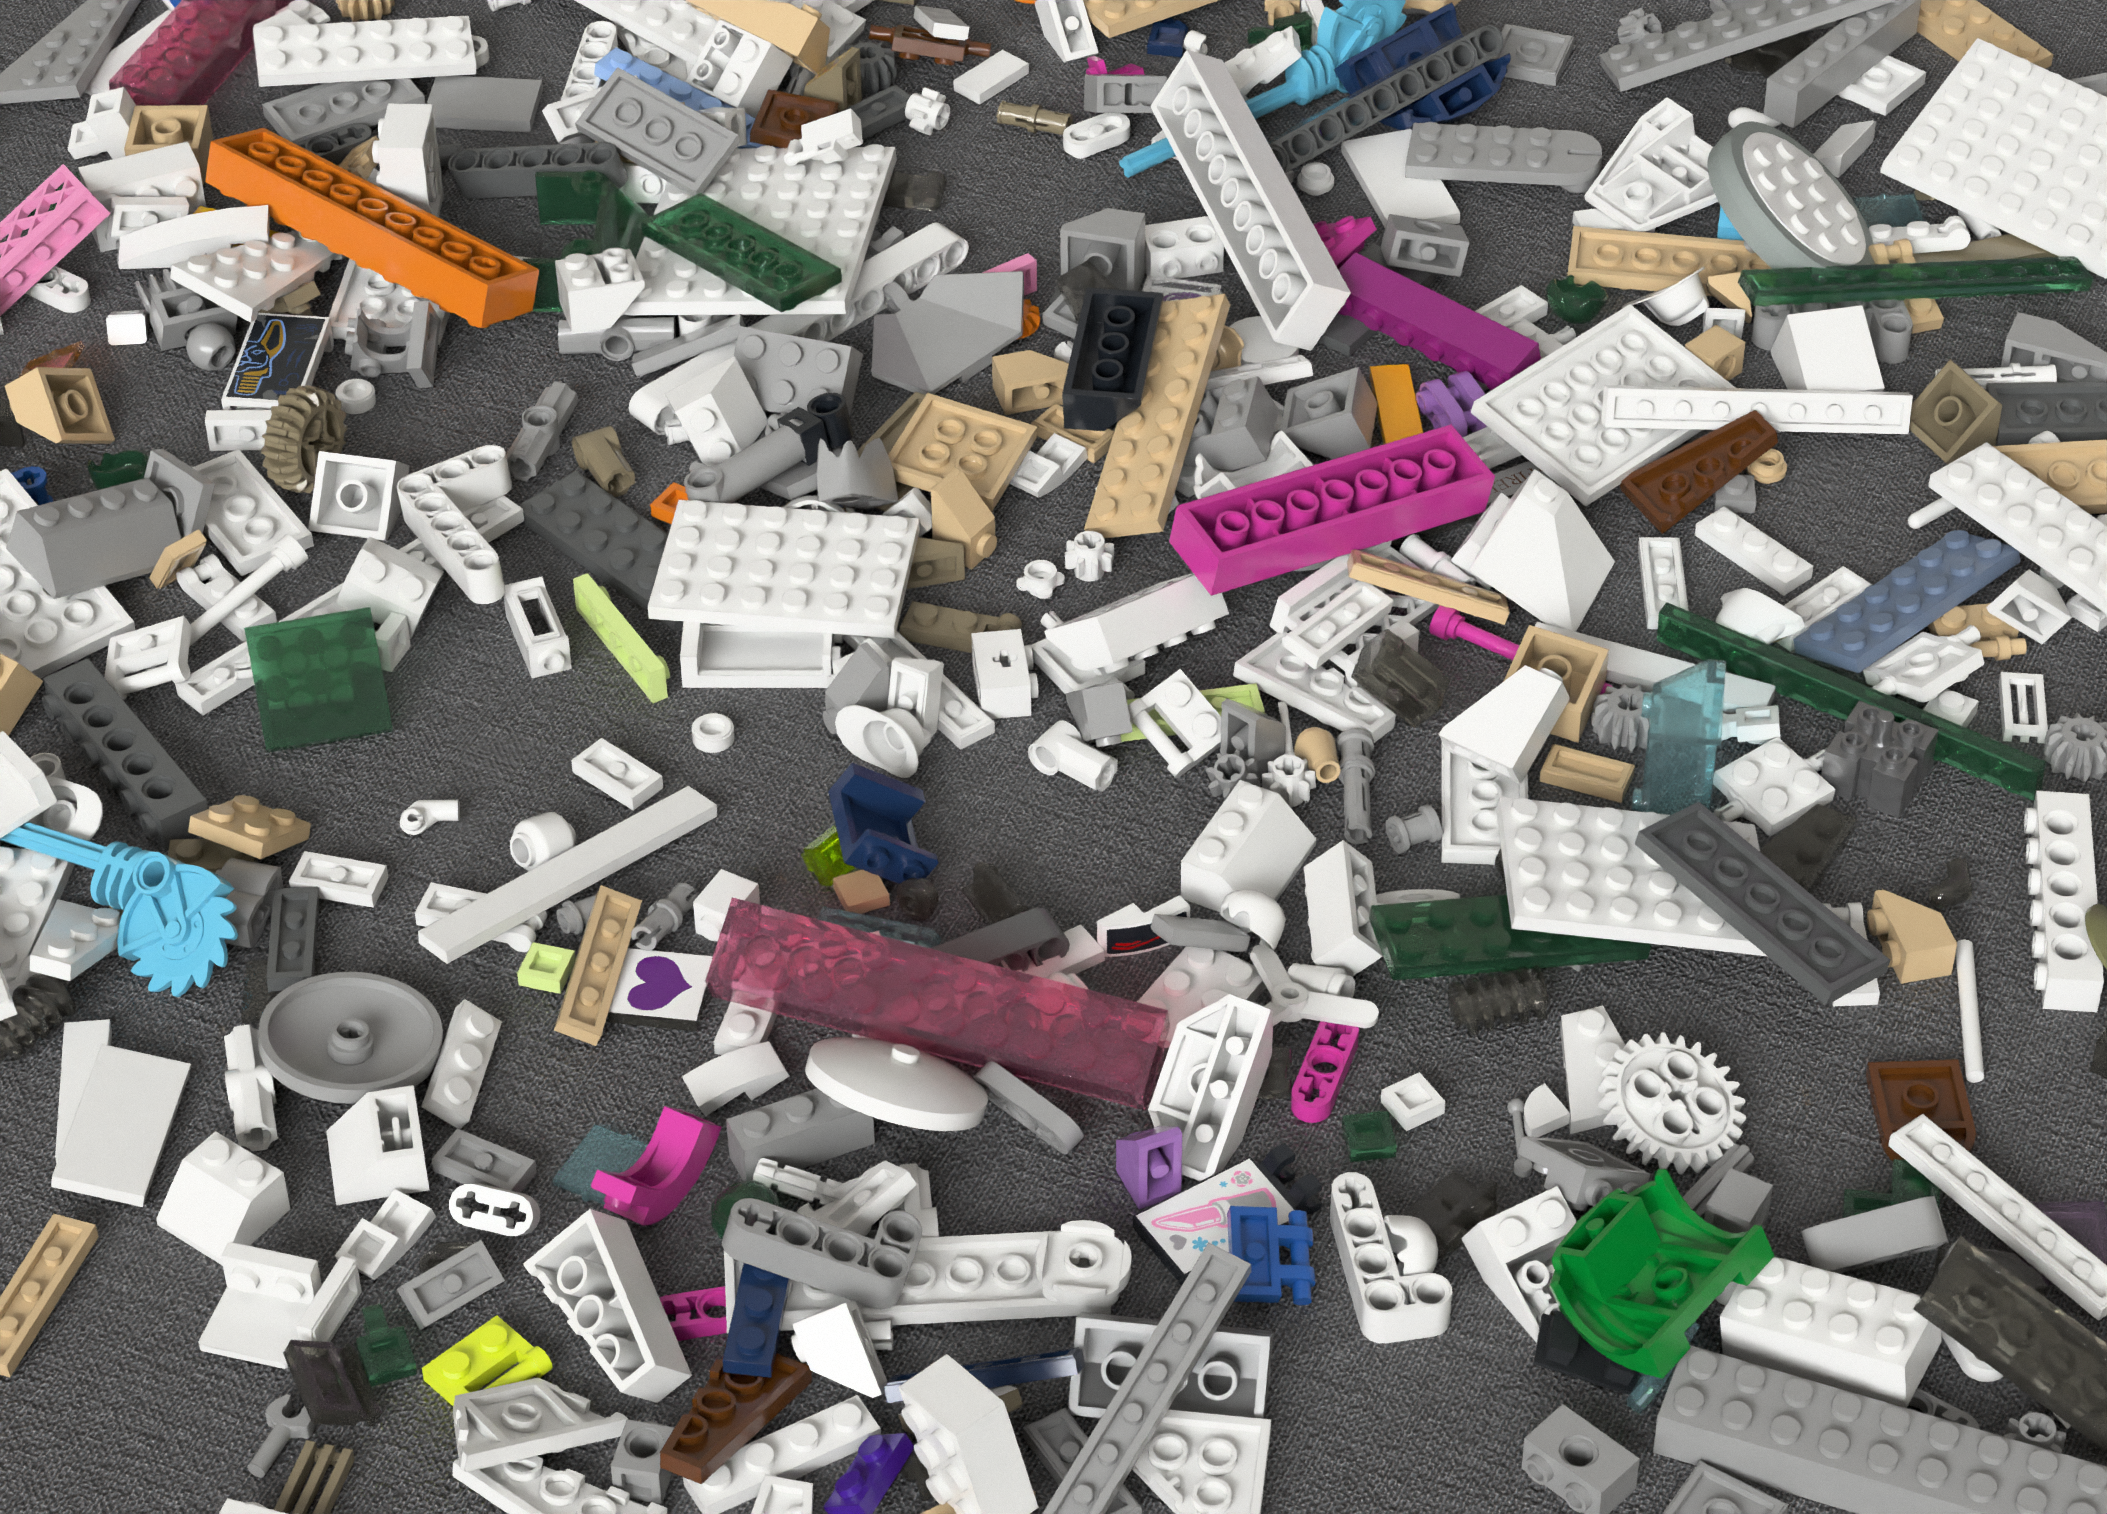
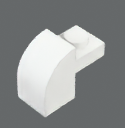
[68,87,136,159]

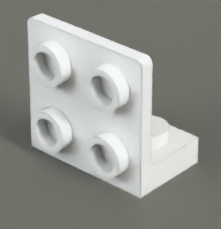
[198,1242,322,1369]

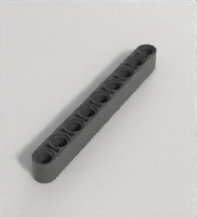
[1267,24,1504,173]

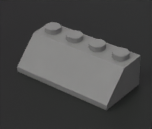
[6,478,181,599]
[1068,1312,1274,1419]

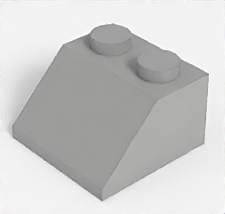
[1060,208,1145,291]
[1279,367,1378,459]

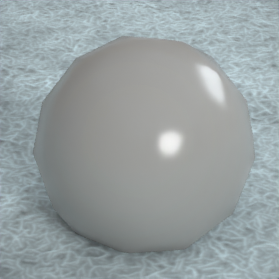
[186,323,235,372]

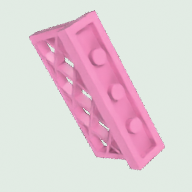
[0,164,111,316]

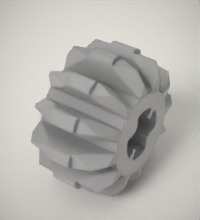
[1591,683,1664,753]
[2043,712,2107,784]

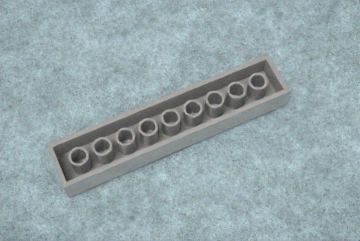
[1653,1345,2107,1514]

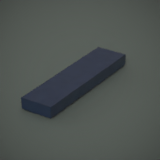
[884,1347,1085,1403]

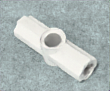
[224,1024,278,1151]

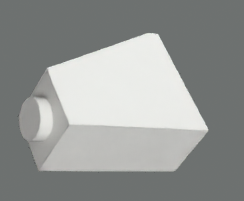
[1439,665,1570,784]

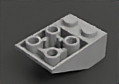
[1183,376,1279,471]

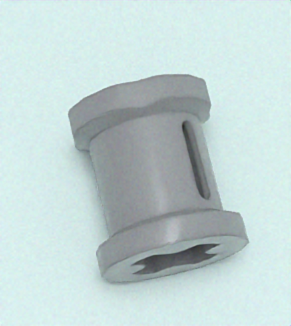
[1385,804,1442,854]

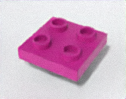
[1313,216,1377,269]

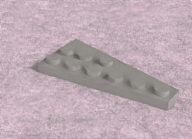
[0,0,141,104]

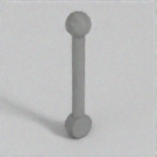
[1507,1098,1533,1178]

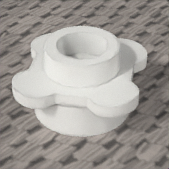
[1016,560,1065,599]

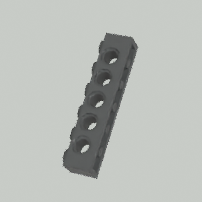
[42,658,208,851]

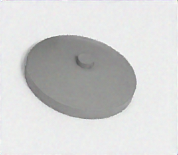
[258,972,443,1104]

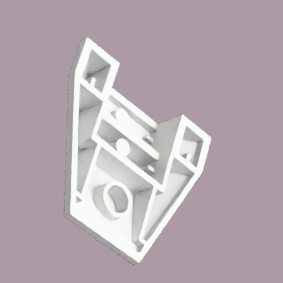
[1585,97,1718,232]

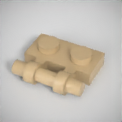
[1928,603,2027,661]

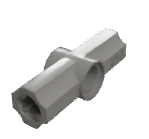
[558,315,676,361]
[506,381,578,482]

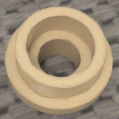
[1747,448,1787,484]

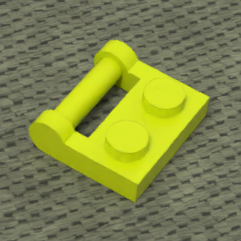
[422,1315,553,1406]

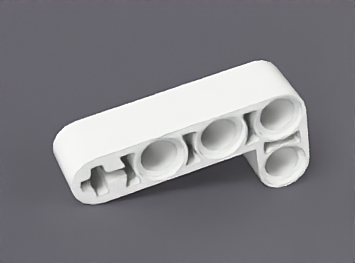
[1330,1172,1452,1343]

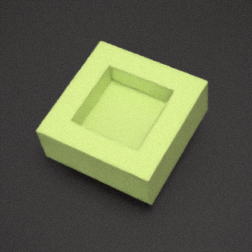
[517,942,576,994]

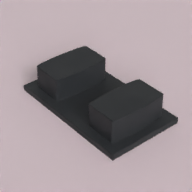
[1533,1310,1639,1397]

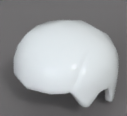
[1219,889,1286,951]
[1384,1215,1438,1276]

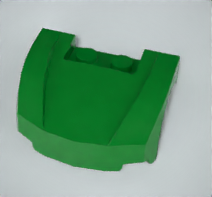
[1549,1169,1775,1379]

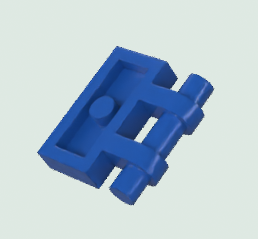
[1227,1206,1315,1306]

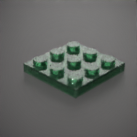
[244,607,393,753]

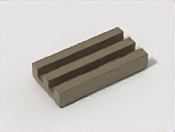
[273,1440,355,1514]

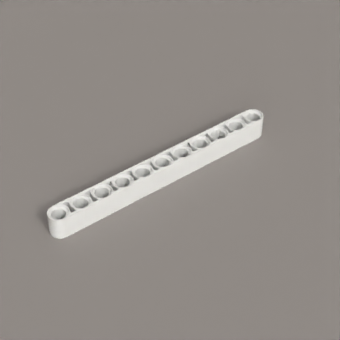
[629,222,969,435]

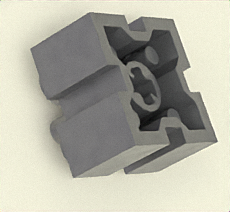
[1821,701,1939,818]

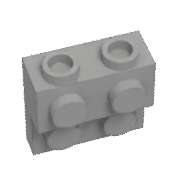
[1517,1136,1650,1211]

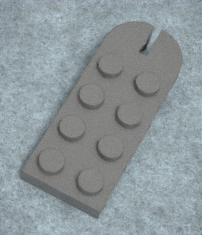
[1405,122,1602,194]

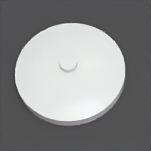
[805,1037,988,1131]

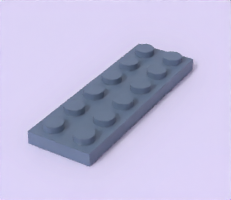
[1793,530,2020,673]

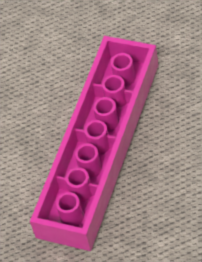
[1169,424,1495,596]

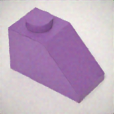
[1116,1126,1182,1209]

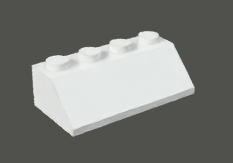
[1044,573,1229,673]

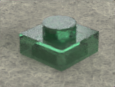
[1342,1111,1397,1162]

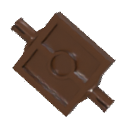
[869,24,991,65]

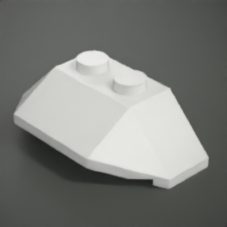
[1148,994,1273,1181]

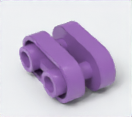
[1416,371,1488,437]

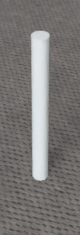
[1956,939,1984,1083]

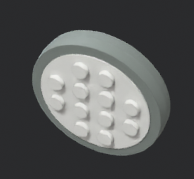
[1707,121,1875,295]

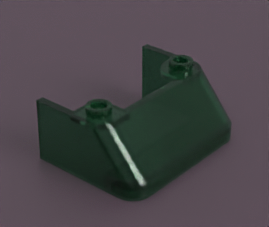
[522,170,650,312]

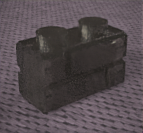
[1351,629,1450,728]

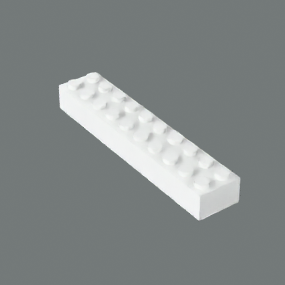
[1150,50,1351,351]

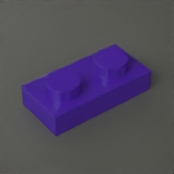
[823,1433,914,1514]

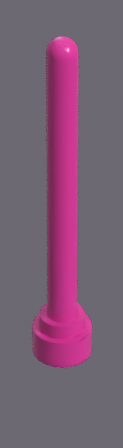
[1429,605,1613,695]

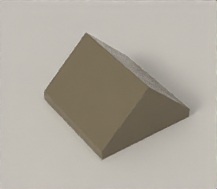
[1909,359,2002,464]

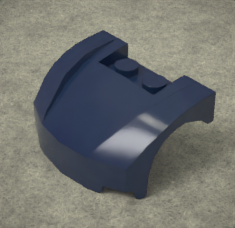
[1334,2,1511,130]

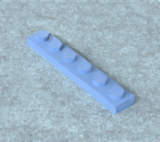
[594,47,779,149]

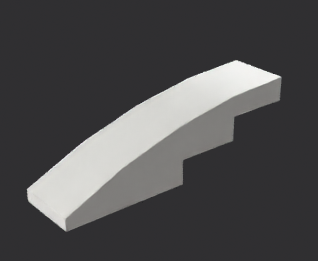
[118,205,270,269]

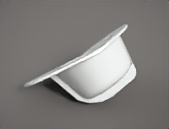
[1622,267,1709,326]
[835,705,931,778]
[27,777,103,841]

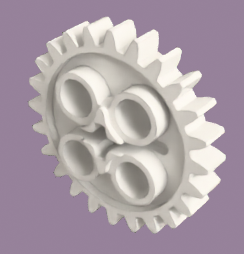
[1597,1033,1746,1175]

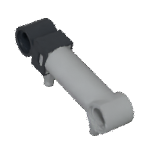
[684,393,854,504]

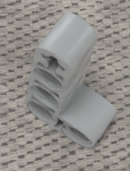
[1752,289,1913,364]
[722,1198,922,1309]

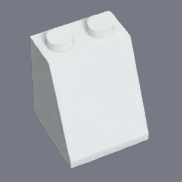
[1771,305,1885,392]

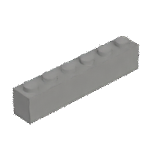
[1763,0,1921,128]

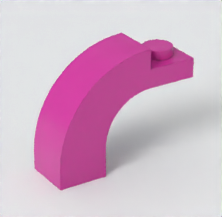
[590,1106,722,1225]

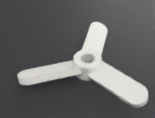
[1250,945,1379,1028]

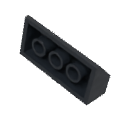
[1062,287,1164,431]

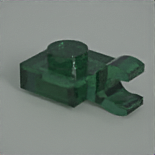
[1247,12,1312,51]
[356,1303,417,1387]

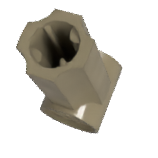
[572,426,635,497]

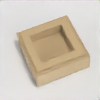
[833,870,890,917]

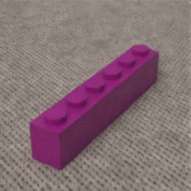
[1338,252,1541,390]

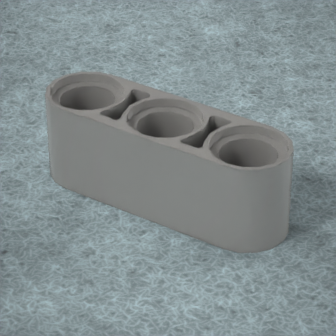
[1801,1196,1949,1274]

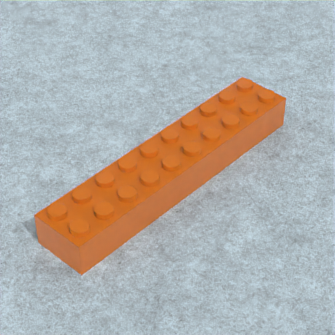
[205,128,539,328]

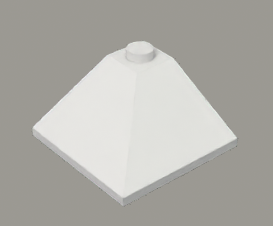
[1469,469,1615,632]

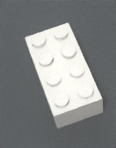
[1720,1257,1941,1408]

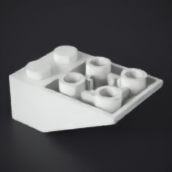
[1461,1186,1577,1343]

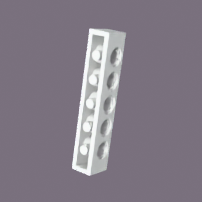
[2024,791,2104,1013]

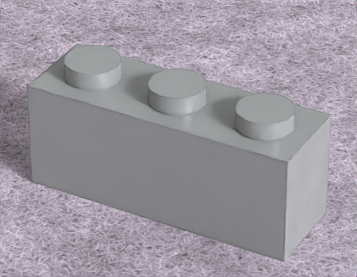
[726,1088,875,1188]

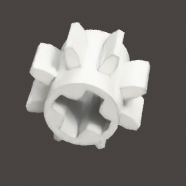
[905,87,950,135]
[1065,531,1114,581]
[1262,755,1316,807]

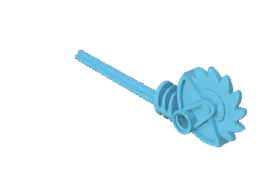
[1119,0,1407,178]
[0,822,238,997]

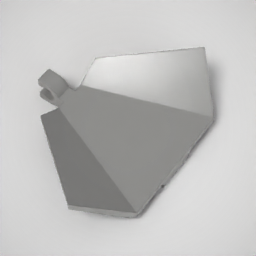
[871,271,1024,395]

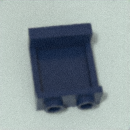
[828,763,939,890]

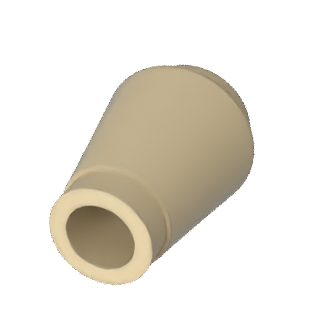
[1294,727,1340,783]

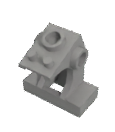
[344,301,441,388]

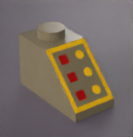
[803,47,862,112]

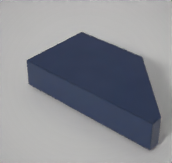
[1147,17,1188,58]

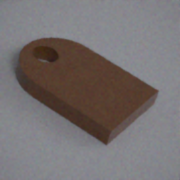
[1865,1059,1976,1175]

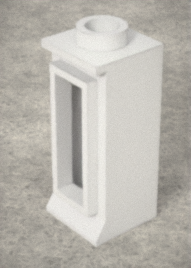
[504,576,572,678]

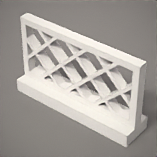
[1270,540,1440,672]

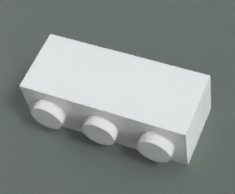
[1304,840,1383,977]

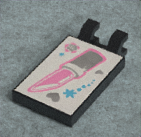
[1133,1143,1322,1286]

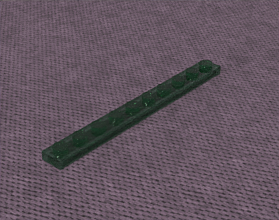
[1738,256,2094,307]
[1657,602,2046,801]

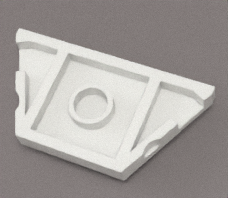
[452,1378,628,1472]

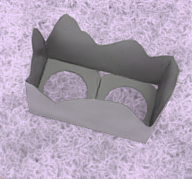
[816,438,898,509]

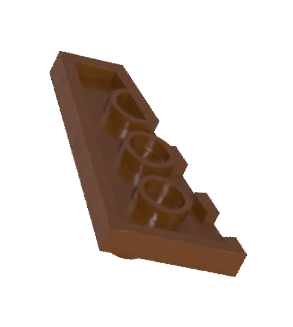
[1620,410,1778,534]
[660,1344,812,1485]

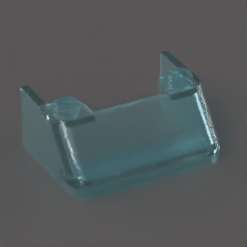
[1632,659,1726,815]

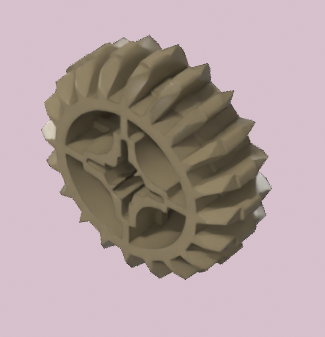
[261,385,348,493]

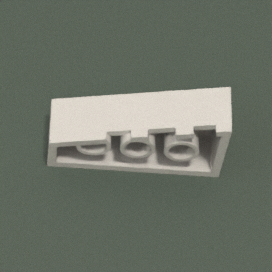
[523,1209,692,1403]

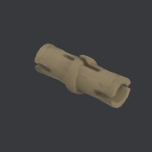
[997,101,1073,135]

